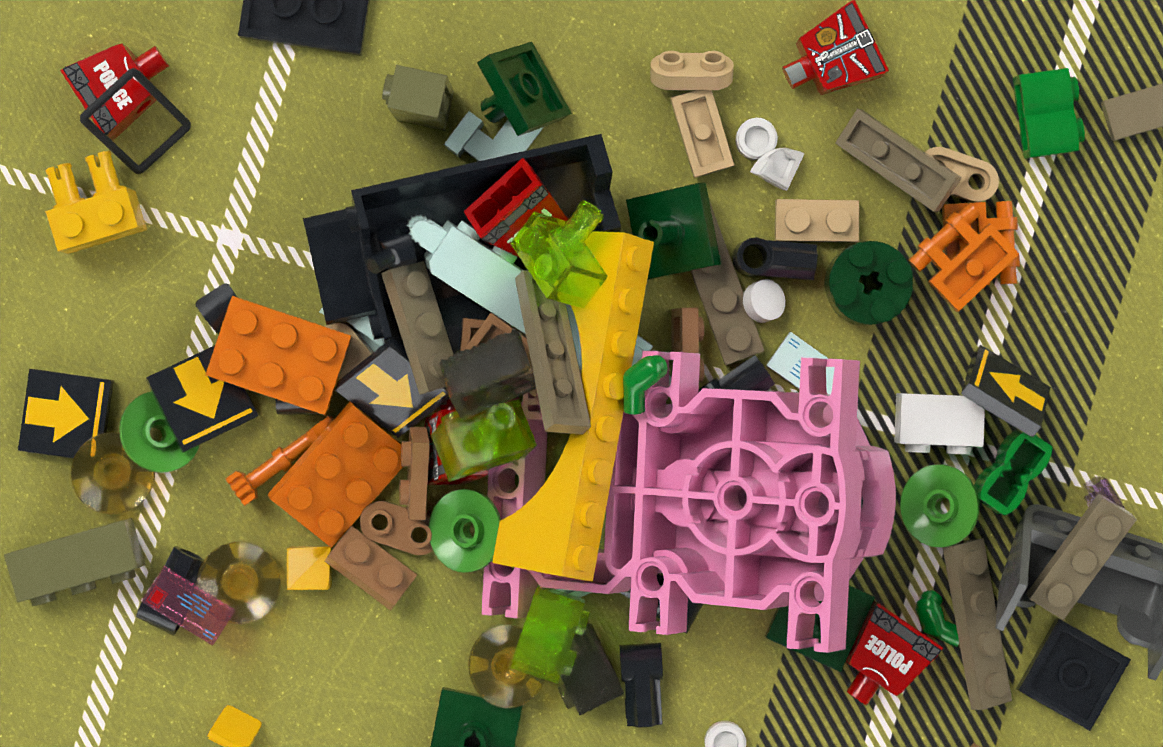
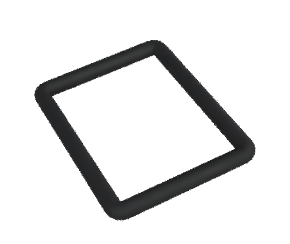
[80,68,191,174]

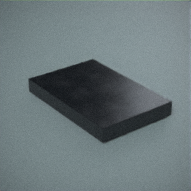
[238,0,370,56]

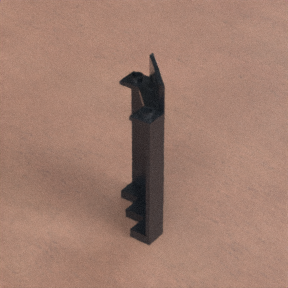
[303,134,621,346]

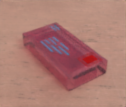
[141,565,236,646]

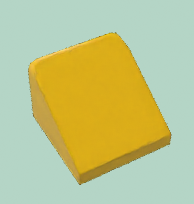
[207,705,262,747]

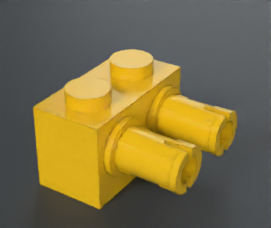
[45,151,147,254]

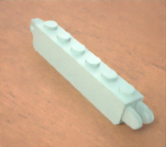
[407,214,671,385]

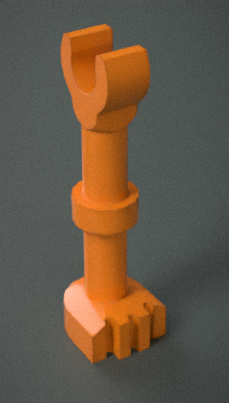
[225,416,334,506]

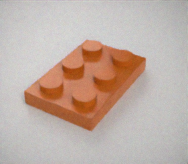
[205,296,353,415]
[268,402,404,548]

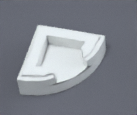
[750,148,804,191]

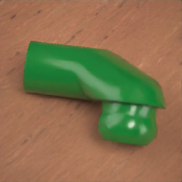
[623,355,668,415]
[915,590,959,647]

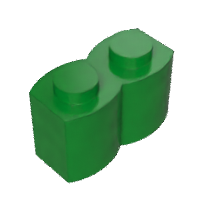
[1013,68,1085,159]
[974,429,1053,516]

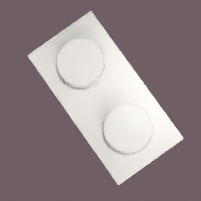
[894,393,985,454]

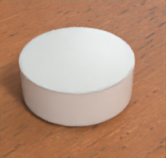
[735,118,778,160]
[743,279,785,323]
[704,721,746,747]

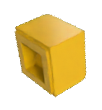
[287,546,332,590]

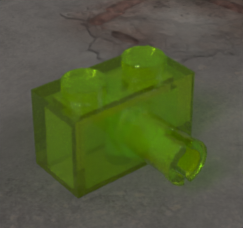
[511,201,608,308]
[431,398,537,482]
[510,584,590,684]

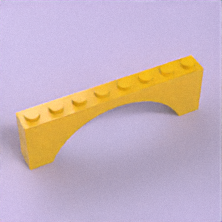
[492,230,654,582]

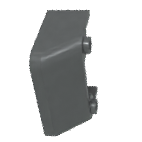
[995,504,1163,681]

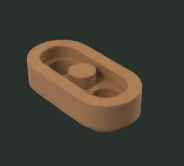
[360,500,433,555]

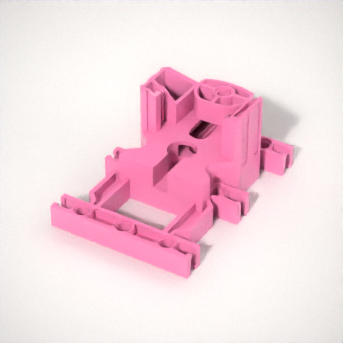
[482,351,896,653]

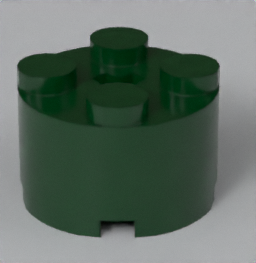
[824,241,913,326]

